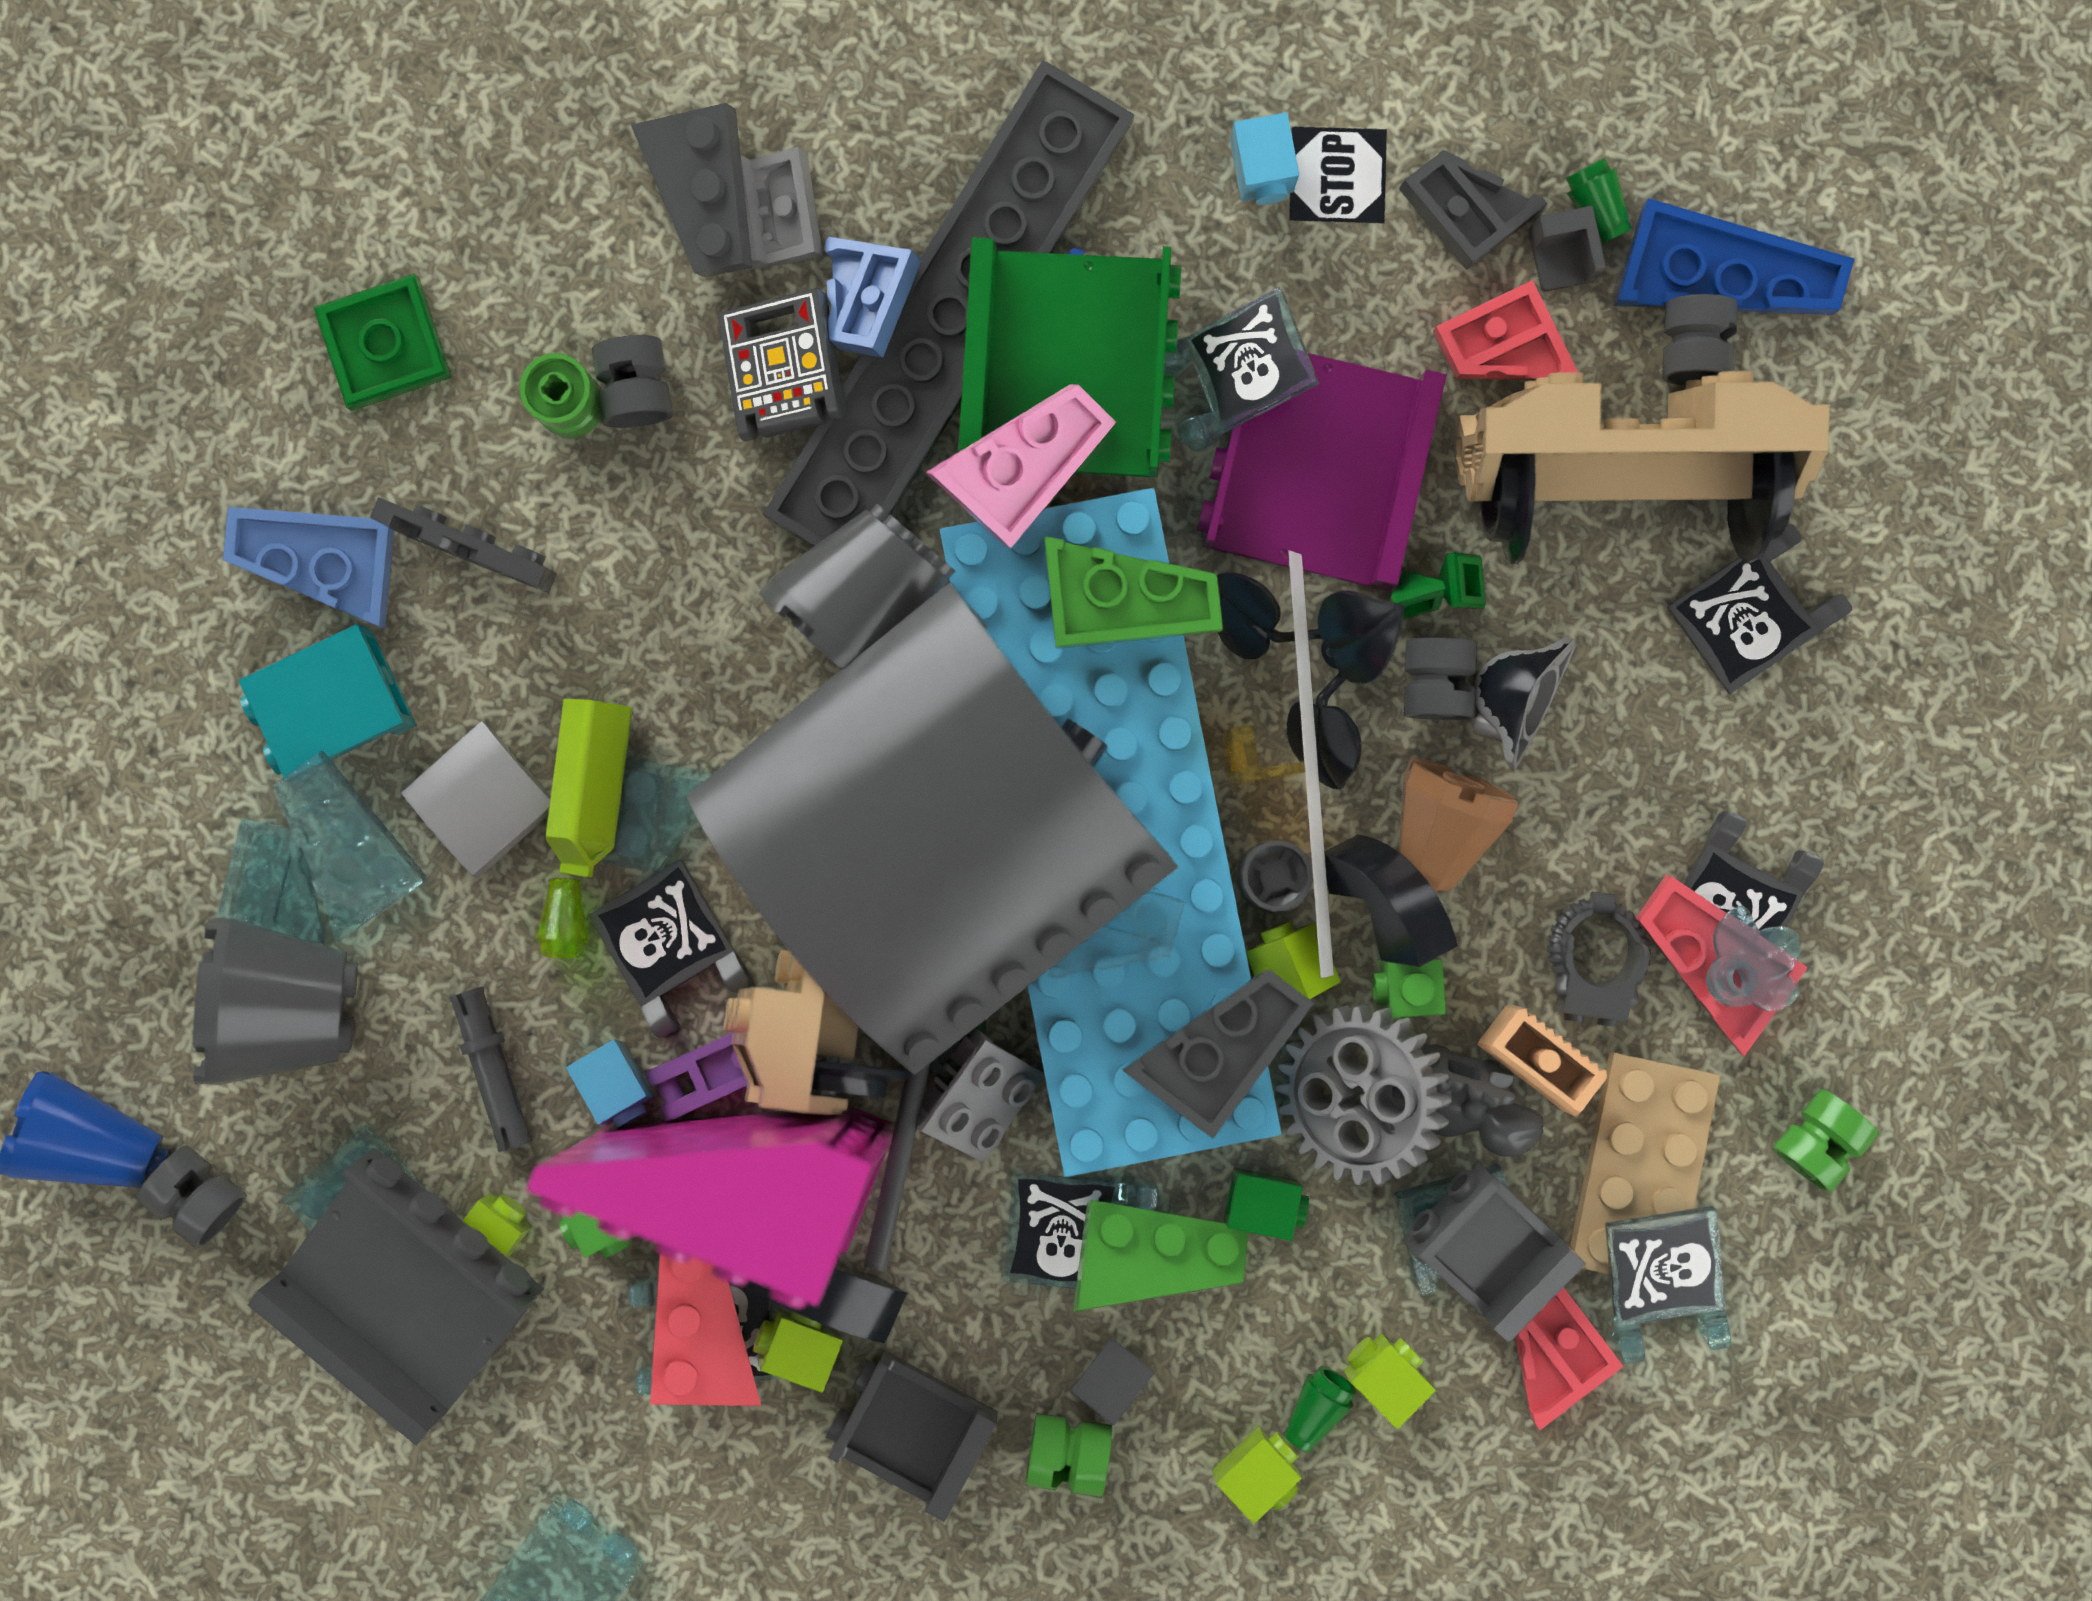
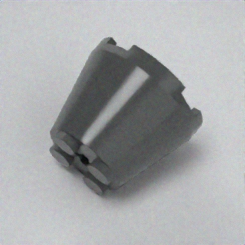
[759,503,955,669]
[192,917,358,1085]

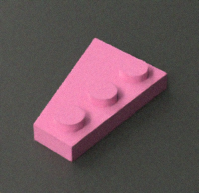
[926,384,1116,548]

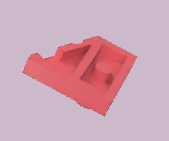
[1433,280,1578,380]
[1515,1287,1624,1430]

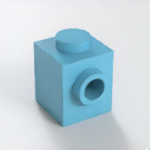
[1230,112,1299,205]
[566,1039,655,1129]

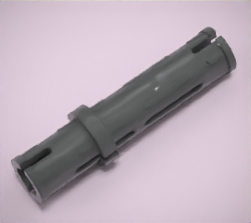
[449,986,532,1152]

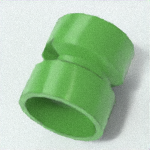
[519,353,602,438]
[1772,1089,1880,1194]
[1025,1413,1112,1498]

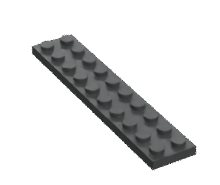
[763,60,1134,547]

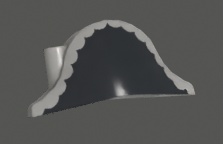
[1473,637,1576,770]

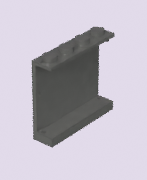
[248,1147,544,1446]

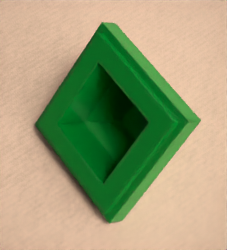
[1437,552,1486,609]
[1390,570,1446,620]

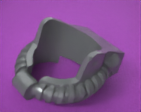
[1547,891,1651,1027]

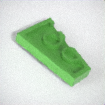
[1044,536,1223,649]
[1073,1200,1249,1313]

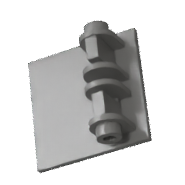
[918,1029,1045,1162]

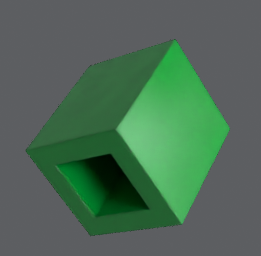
[1223,1167,1309,1241]

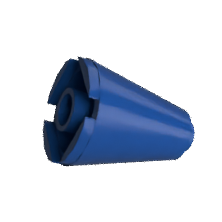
[0,1071,170,1188]

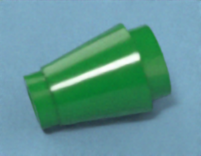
[1565,158,1632,244]
[1284,1366,1356,1453]

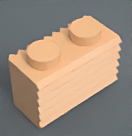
[1477,1005,1607,1117]

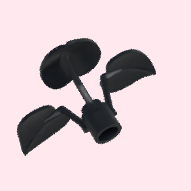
[1217,572,1405,789]

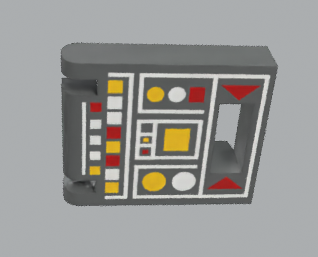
[718,288,846,441]

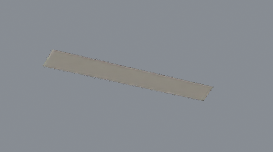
[1288,550,1334,978]

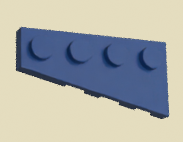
[1613,198,1854,315]

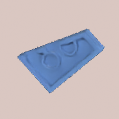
[223,507,394,629]

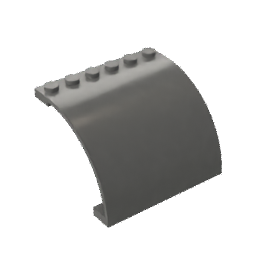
[686,582,1178,1075]

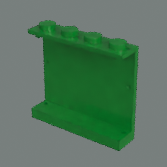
[958,237,1182,478]

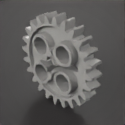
[1276,1004,1451,1185]

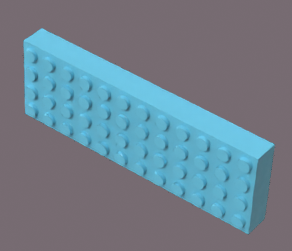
[940,488,1282,1177]

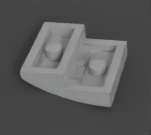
[729,147,823,273]
[401,721,551,879]

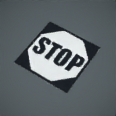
[1289,126,1387,223]

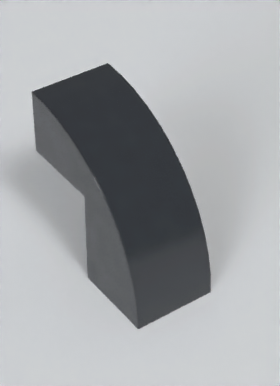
[1324,834,1458,967]
[744,1264,907,1343]

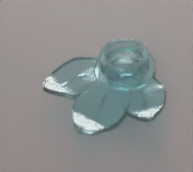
[1706,905,1801,1011]

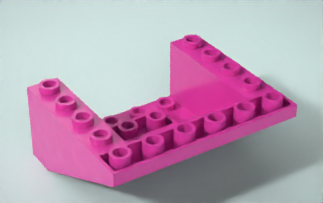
[526,1105,895,1308]

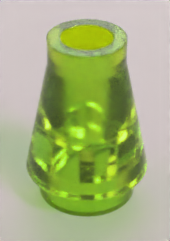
[534,878,589,958]

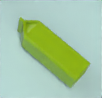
[545,699,633,877]

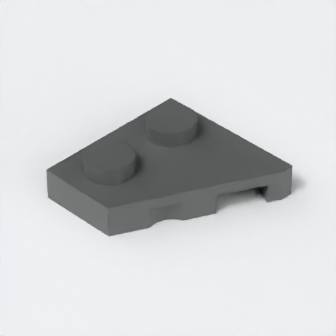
[1399,150,1548,270]

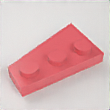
[1635,874,1808,1056]
[650,1254,761,1406]

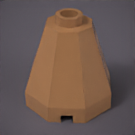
[1399,757,1519,892]

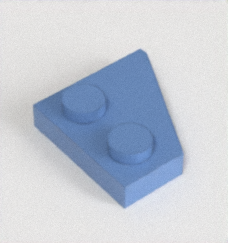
[825,236,922,358]

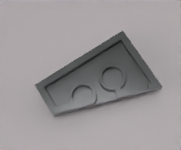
[631,103,752,278]
[370,497,557,593]
[1122,969,1314,1138]

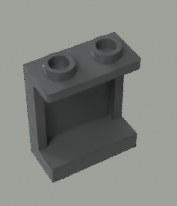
[1403,1161,1586,1343]
[826,1350,998,1522]

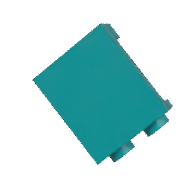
[238,624,417,781]

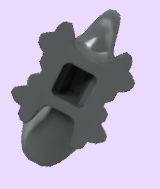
[1390,1044,1544,1157]

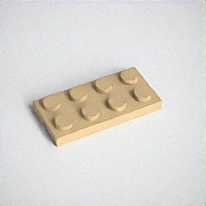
[1570,1052,1721,1276]

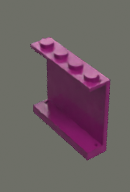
[1197,350,1447,592]

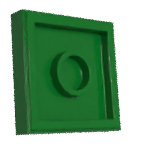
[313,273,452,411]

